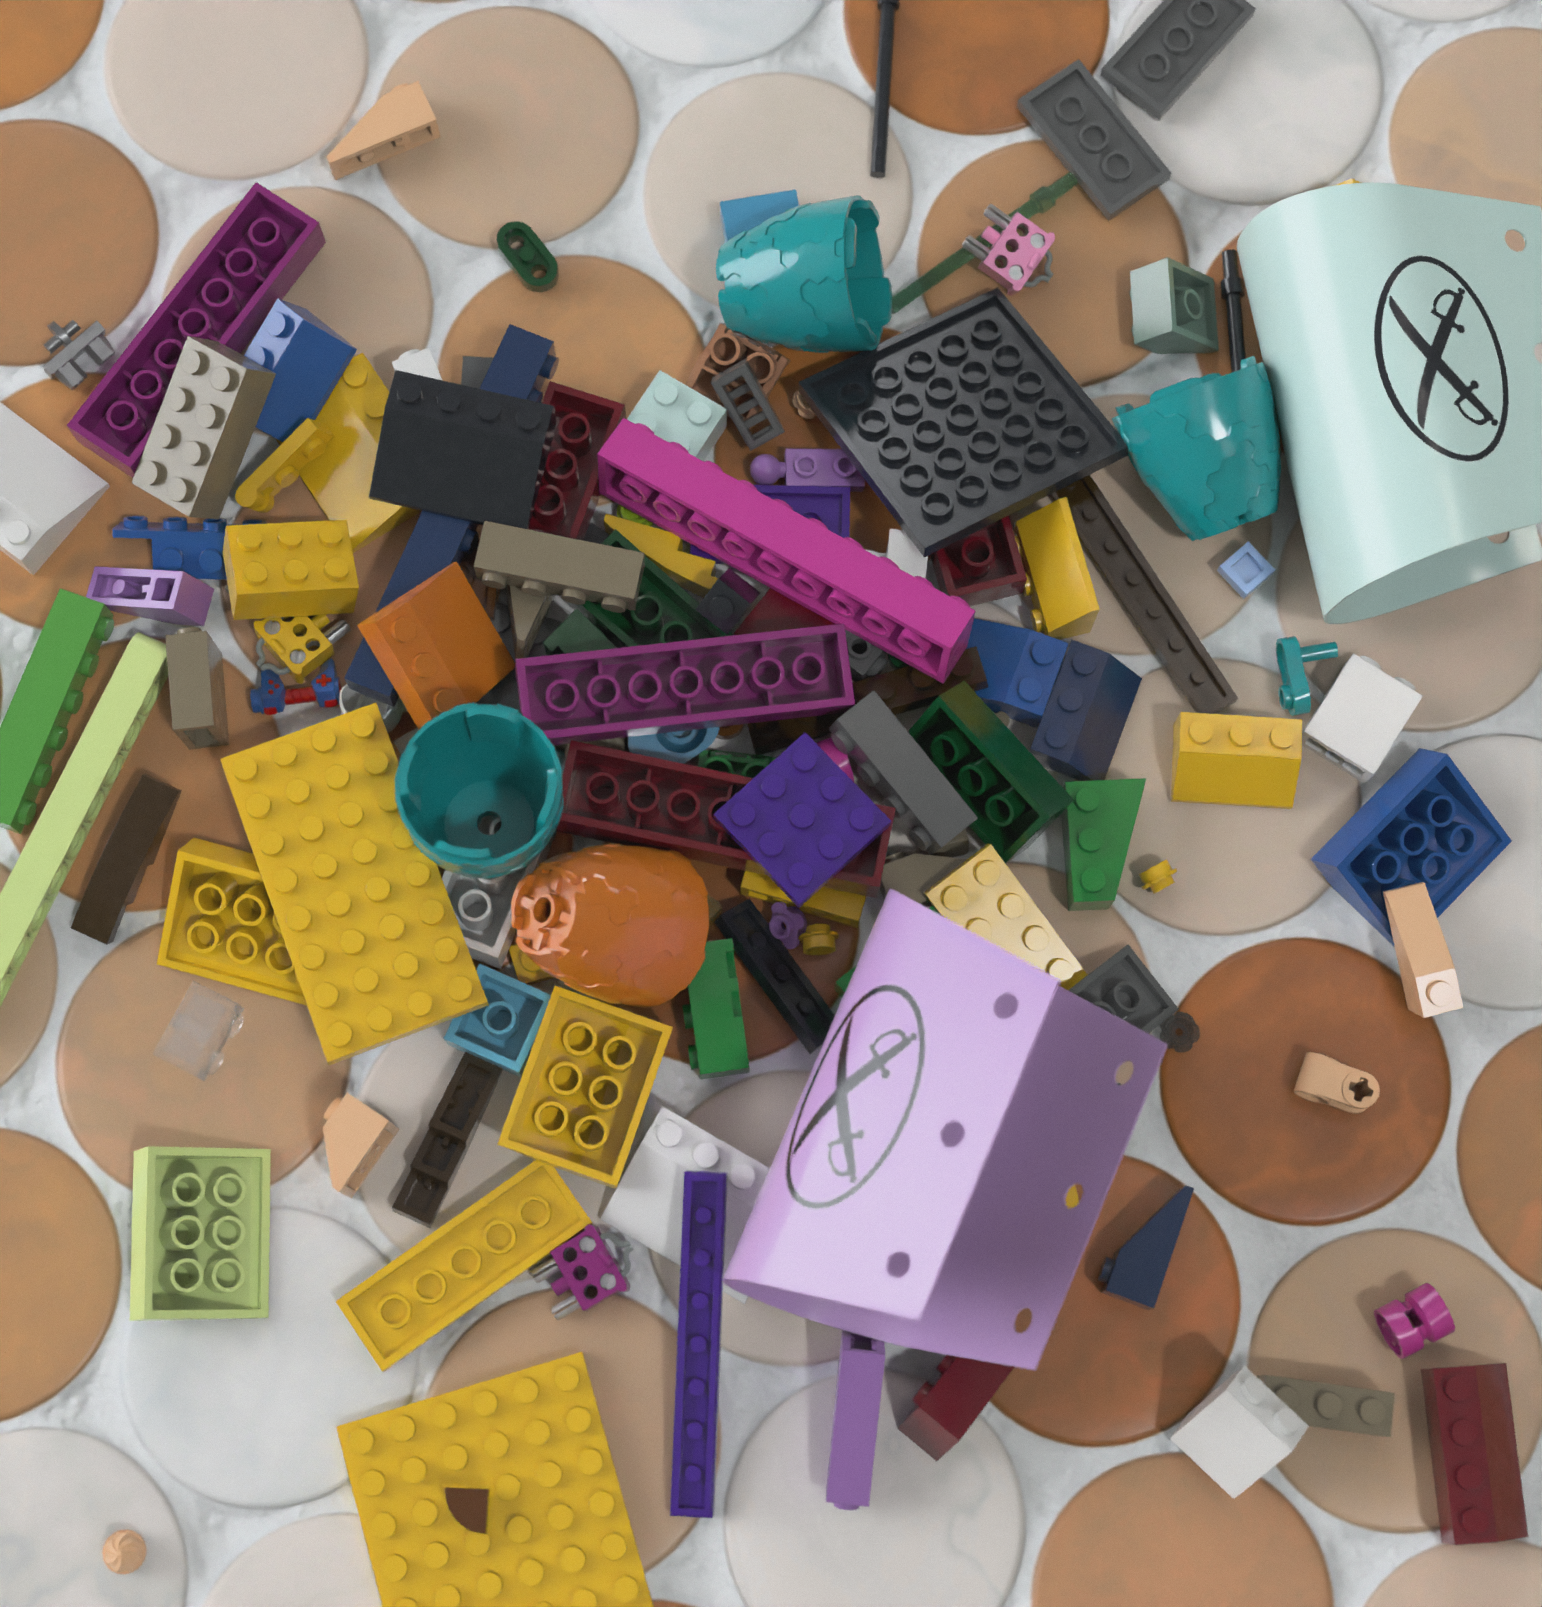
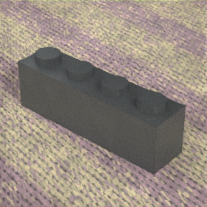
[829,690,978,855]

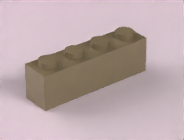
[474,521,645,613]

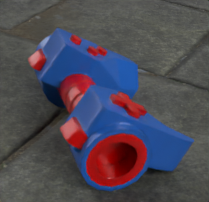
[250,659,342,715]

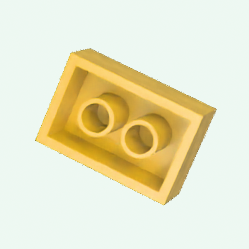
[222,520,359,620]

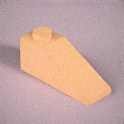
[326,81,440,180]
[1383,882,1463,1018]

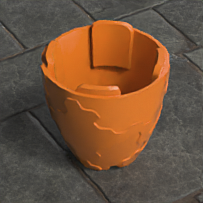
[511,844,709,1008]

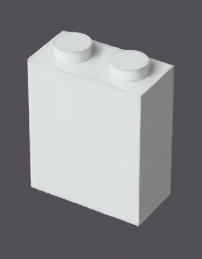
[1302,653,1423,784]
[1170,1365,1309,1499]

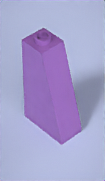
[826,1330,885,1510]

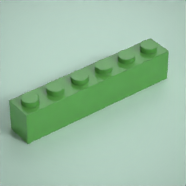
[0,588,114,834]

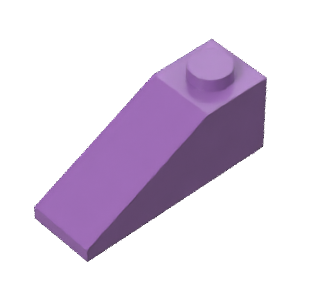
[86,567,214,626]

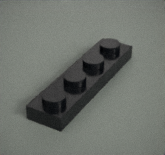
[714,898,835,1054]

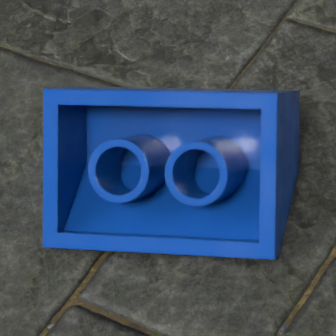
[244,298,357,442]

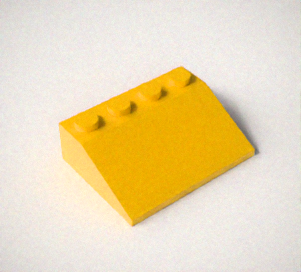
[275,352,421,553]
[157,838,307,1006]
[497,986,673,1189]

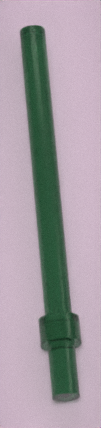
[892,172,1078,314]

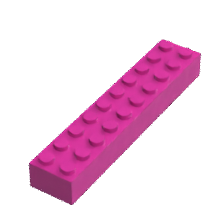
[597,418,976,684]

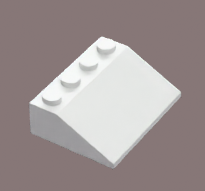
[0,402,110,575]
[600,1106,770,1304]

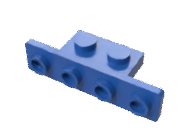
[112,516,267,580]

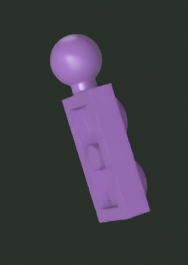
[750,449,865,492]

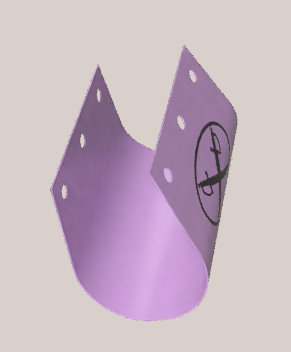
[722,889,1168,1370]

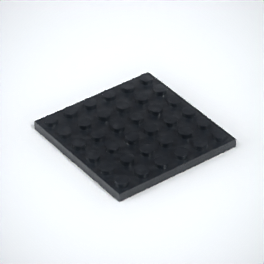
[798,287,1128,557]

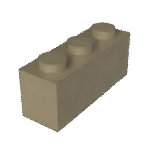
[1257,1375,1395,1437]

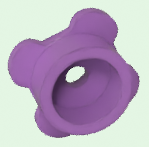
[768,901,807,949]

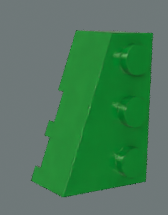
[1061,778,1146,911]
[682,938,750,1079]

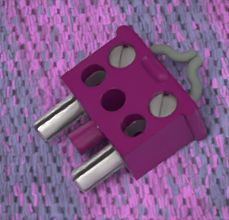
[531,1224,633,1320]

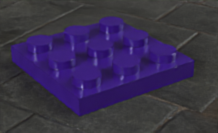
[713,732,891,908]

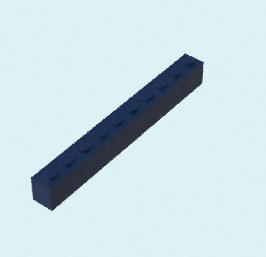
[344,324,559,707]

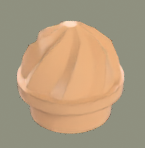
[102,1530,147,1574]

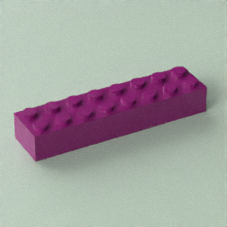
[67,182,326,478]
[515,624,855,745]

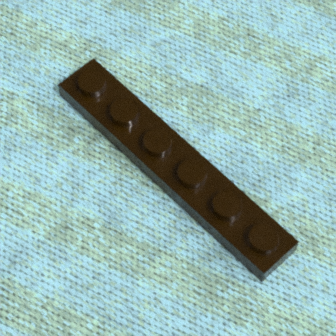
[747,646,988,756]

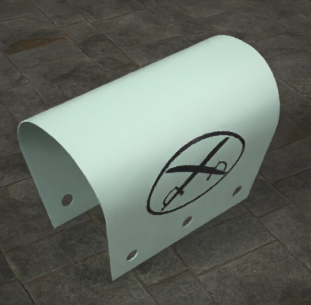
[1237,183,1542,624]

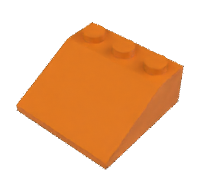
[357,562,515,730]

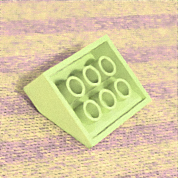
[130,1146,271,1321]

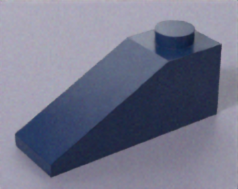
[1098,1185,1194,1310]

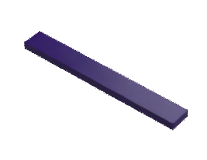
[670,1170,728,1518]

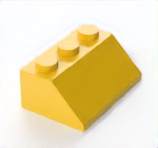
[1013,497,1100,640]
[1171,712,1302,809]

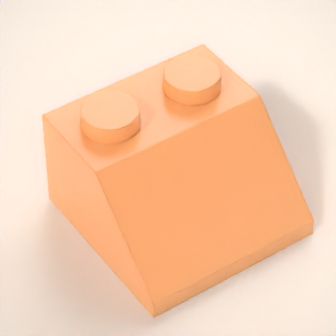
[323,1092,400,1199]

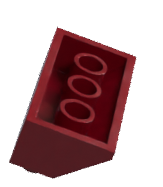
[1421,1363,1528,1545]

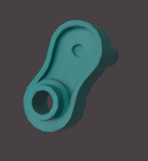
[1276,636,1338,716]

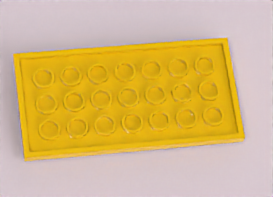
[220,702,489,1065]

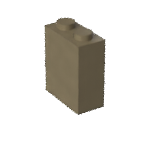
[165,627,229,750]

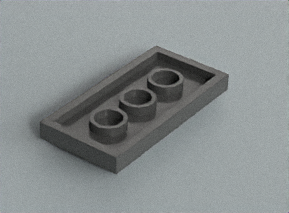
[1100,0,1256,120]
[1017,59,1172,221]

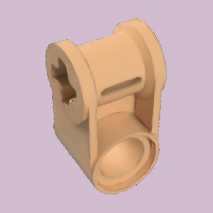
[1294,1052,1380,1114]

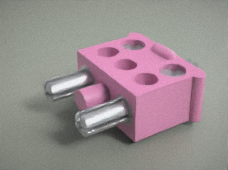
[962,204,1055,296]

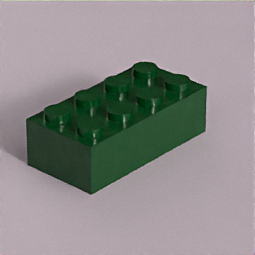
[567,529,734,648]
[908,681,1074,863]

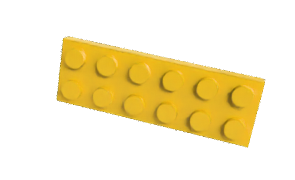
[335,1160,593,1372]

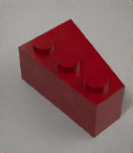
[897,1355,1014,1461]

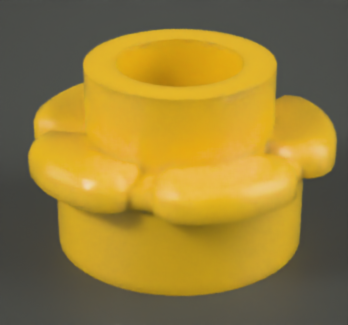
[1138,859,1177,894]
[798,924,839,955]

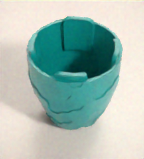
[716,195,892,353]
[1112,356,1281,541]
[395,702,564,879]

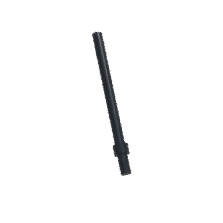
[870,0,900,178]
[1220,249,1246,373]

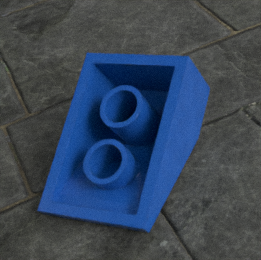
[966,618,1069,728]

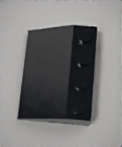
[369,370,557,529]

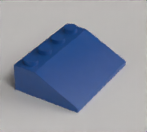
[1311,748,1512,947]

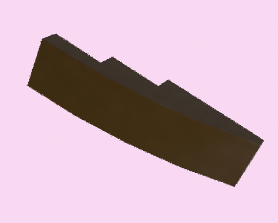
[71,774,182,945]
[392,1052,503,1228]

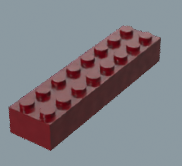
[555,740,896,898]

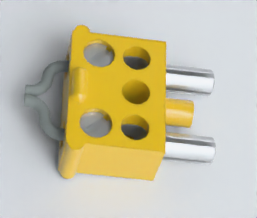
[254,615,351,684]

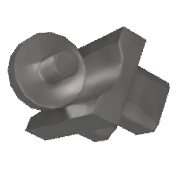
[43,320,115,390]

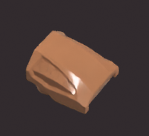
[685,323,791,430]

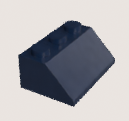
[1029,640,1142,781]

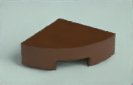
[445,1487,490,1534]

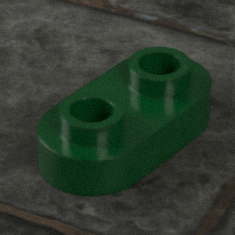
[496,221,559,292]

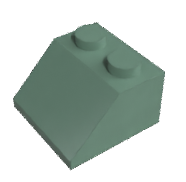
[1130,257,1219,354]

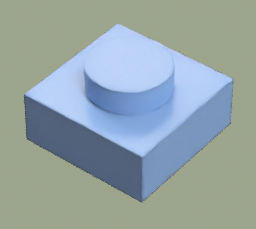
[1217,541,1275,599]

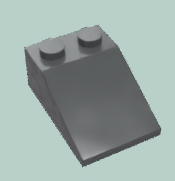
[1068,945,1179,1034]

